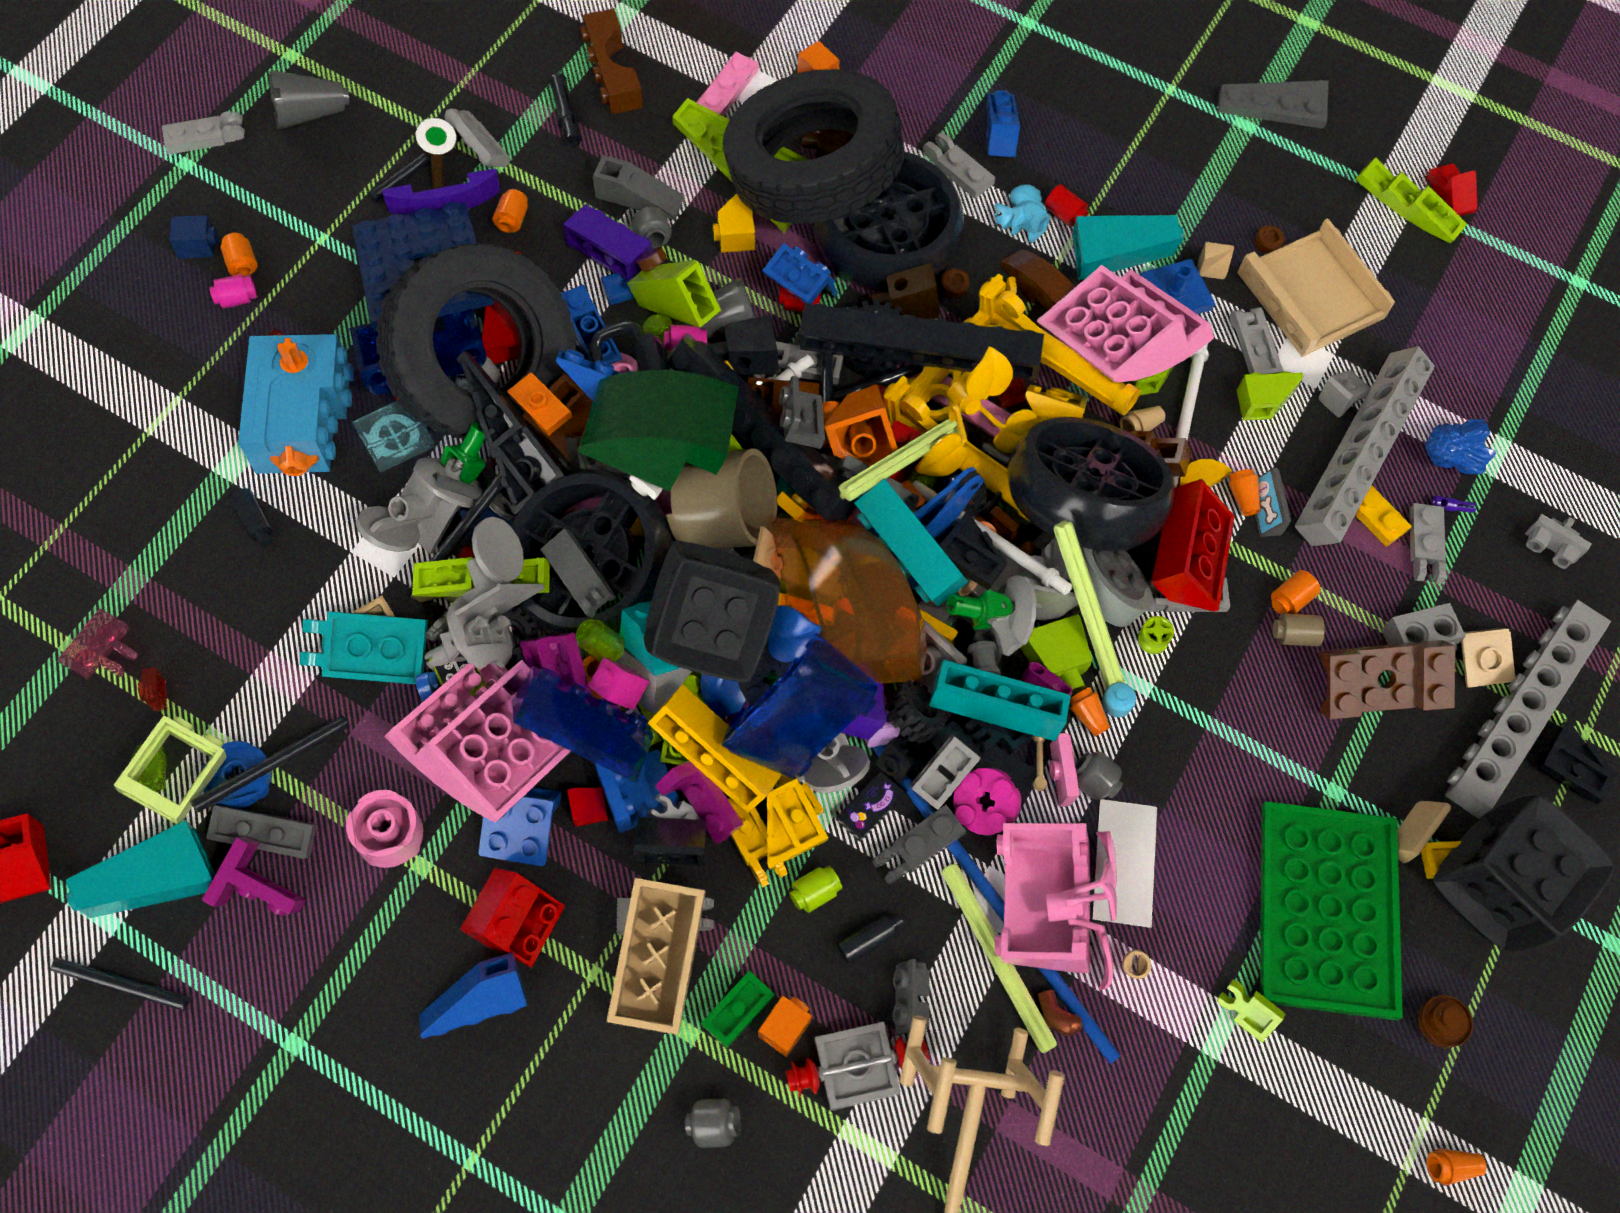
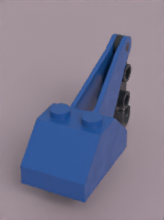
[838,467,1002,615]

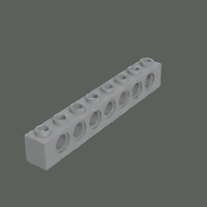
[1294,346,1435,546]
[1445,600,1611,819]

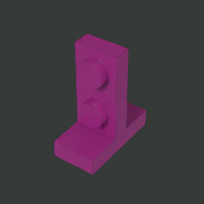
[655,761,743,844]
[202,837,306,916]

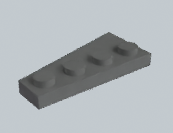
[1217,80,1329,129]

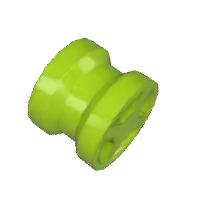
[1137,616,1174,655]

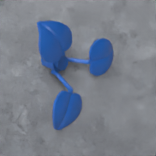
[701,605,822,719]

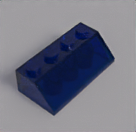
[513,666,653,783]

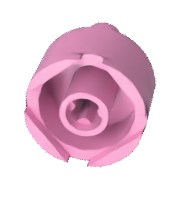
[346,790,423,868]

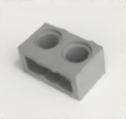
[1382,603,1466,650]
[910,734,981,810]

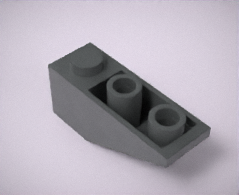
[593,155,684,220]

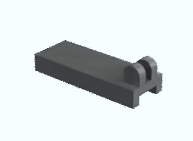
[540,528,616,618]

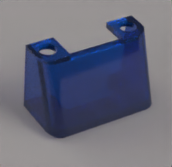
[349,309,486,395]

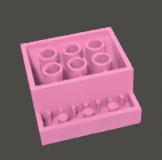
[1037,265,1214,382]
[384,660,589,822]

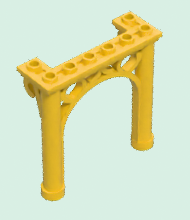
[883,273,1140,522]

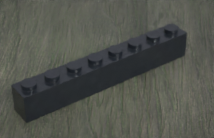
[799,303,1044,381]
[666,339,863,521]

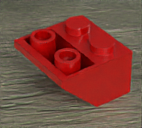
[0,813,52,903]
[460,868,565,968]

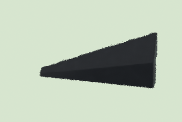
[457,351,570,515]

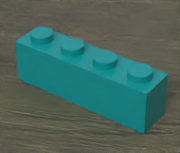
[854,478,969,607]
[929,659,1071,741]

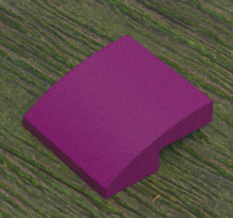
[519,632,592,701]

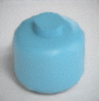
[1101,682,1136,717]

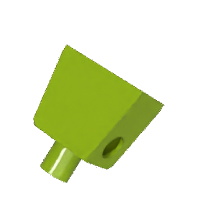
[1020,614,1092,694]

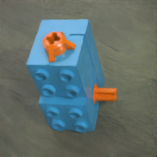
[238,334,354,476]

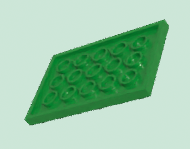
[1260,801,1403,1021]

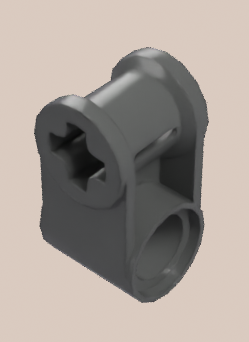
[965,641,1001,675]

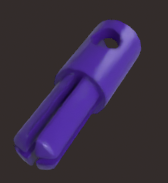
[1431,496,1477,513]

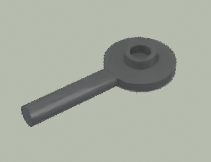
[436,475,517,521]

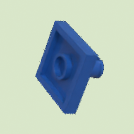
[1140,259,1216,314]

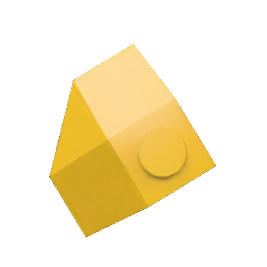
[1025,385,1088,423]

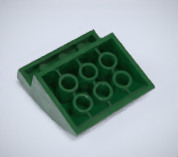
[578,370,739,491]

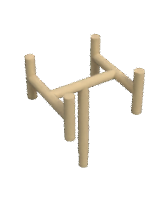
[899,1015,1065,1213]

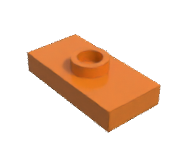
[507,372,573,436]

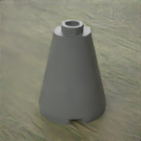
[269,71,349,129]
[676,277,756,340]

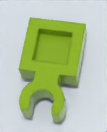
[1217,979,1285,1043]

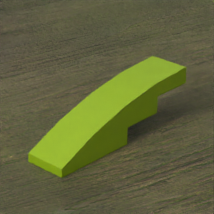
[1356,158,1467,243]
[412,557,550,597]

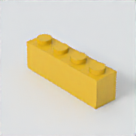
[648,684,782,813]

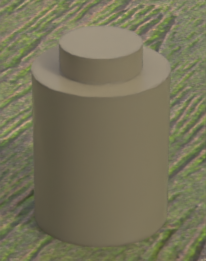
[1273,613,1325,647]

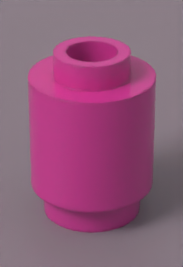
[209,274,257,309]
[664,325,707,353]

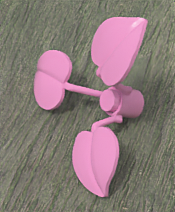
[1046,831,1117,990]

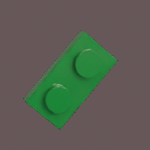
[701,970,775,1049]

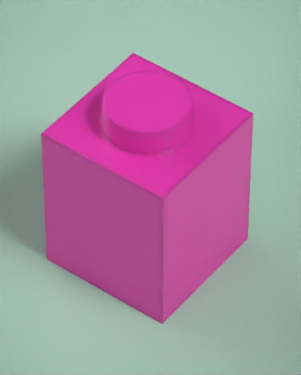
[588,657,650,710]

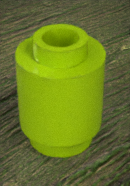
[789,865,842,913]

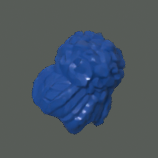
[1425,419,1496,474]

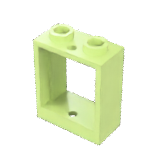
[114,715,227,825]

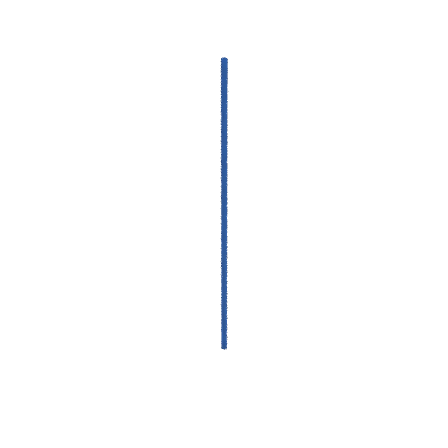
[802,647,1121,1064]

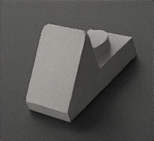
[1319,370,1371,417]

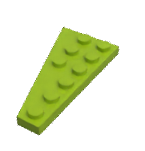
[672,98,808,233]

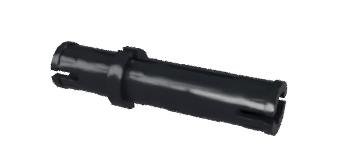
[549,73,582,147]

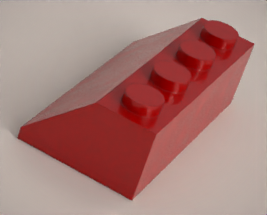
[1152,479,1235,612]

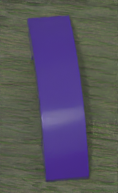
[382,168,500,215]

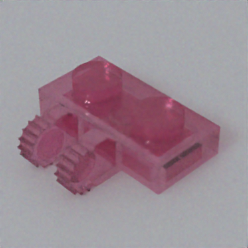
[57,609,138,680]

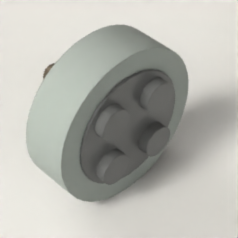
[1068,547,1153,627]

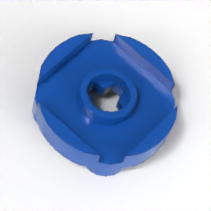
[200,741,272,809]

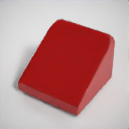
[567,787,608,827]

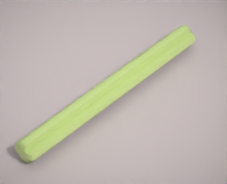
[839,419,959,501]
[1053,521,1125,688]
[942,863,1057,1053]

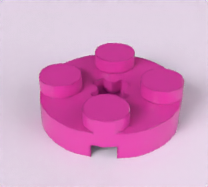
[953,767,1021,835]

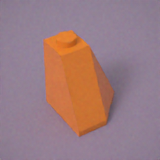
[824,385,898,466]

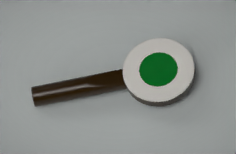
[416,118,456,189]

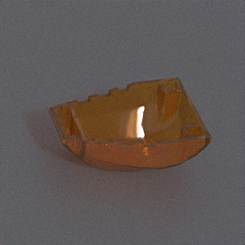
[771,518,927,688]

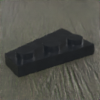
[927,721,1037,810]

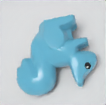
[994,184,1050,243]

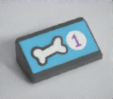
[1255,468,1291,537]

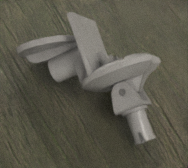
[425,517,545,670]

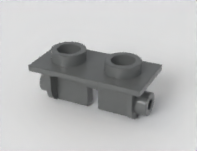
[893,959,930,1035]

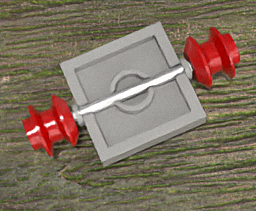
[786,1022,929,1111]

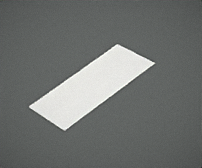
[1093,799,1157,928]

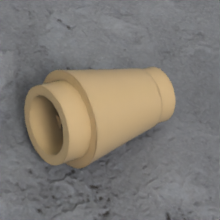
[1120,406,1165,431]

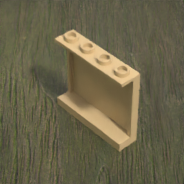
[1237,219,1395,357]

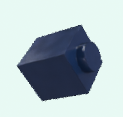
[169,215,219,258]

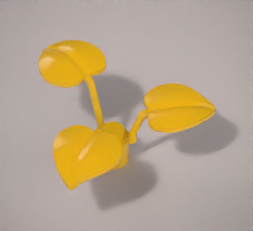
[915,346,1039,477]

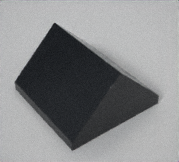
[634,817,707,866]

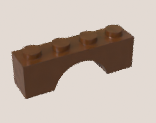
[580,8,643,115]

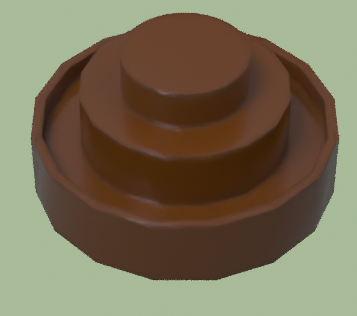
[1418,995,1473,1049]

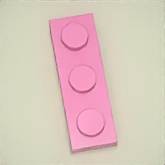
[697,52,759,116]

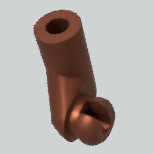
[1037,990,1083,1036]

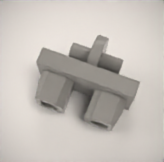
[1525,514,1592,569]

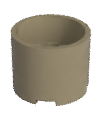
[667,449,777,549]

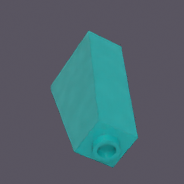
[1072,215,1184,280]
[65,820,216,918]

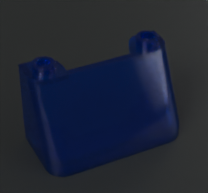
[721,633,879,778]

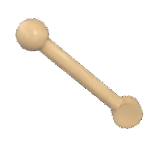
[1033,736,1047,791]

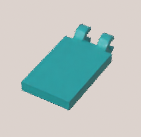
[299,611,428,684]

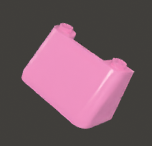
[994,823,1090,973]

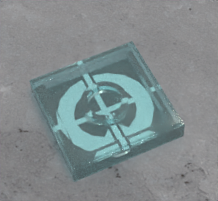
[352,401,436,473]

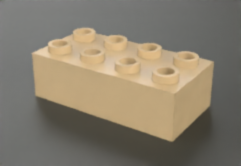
[607,878,706,1035]

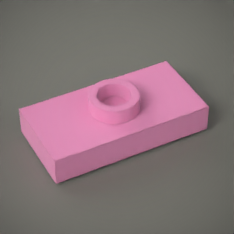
[1049,733,1080,807]

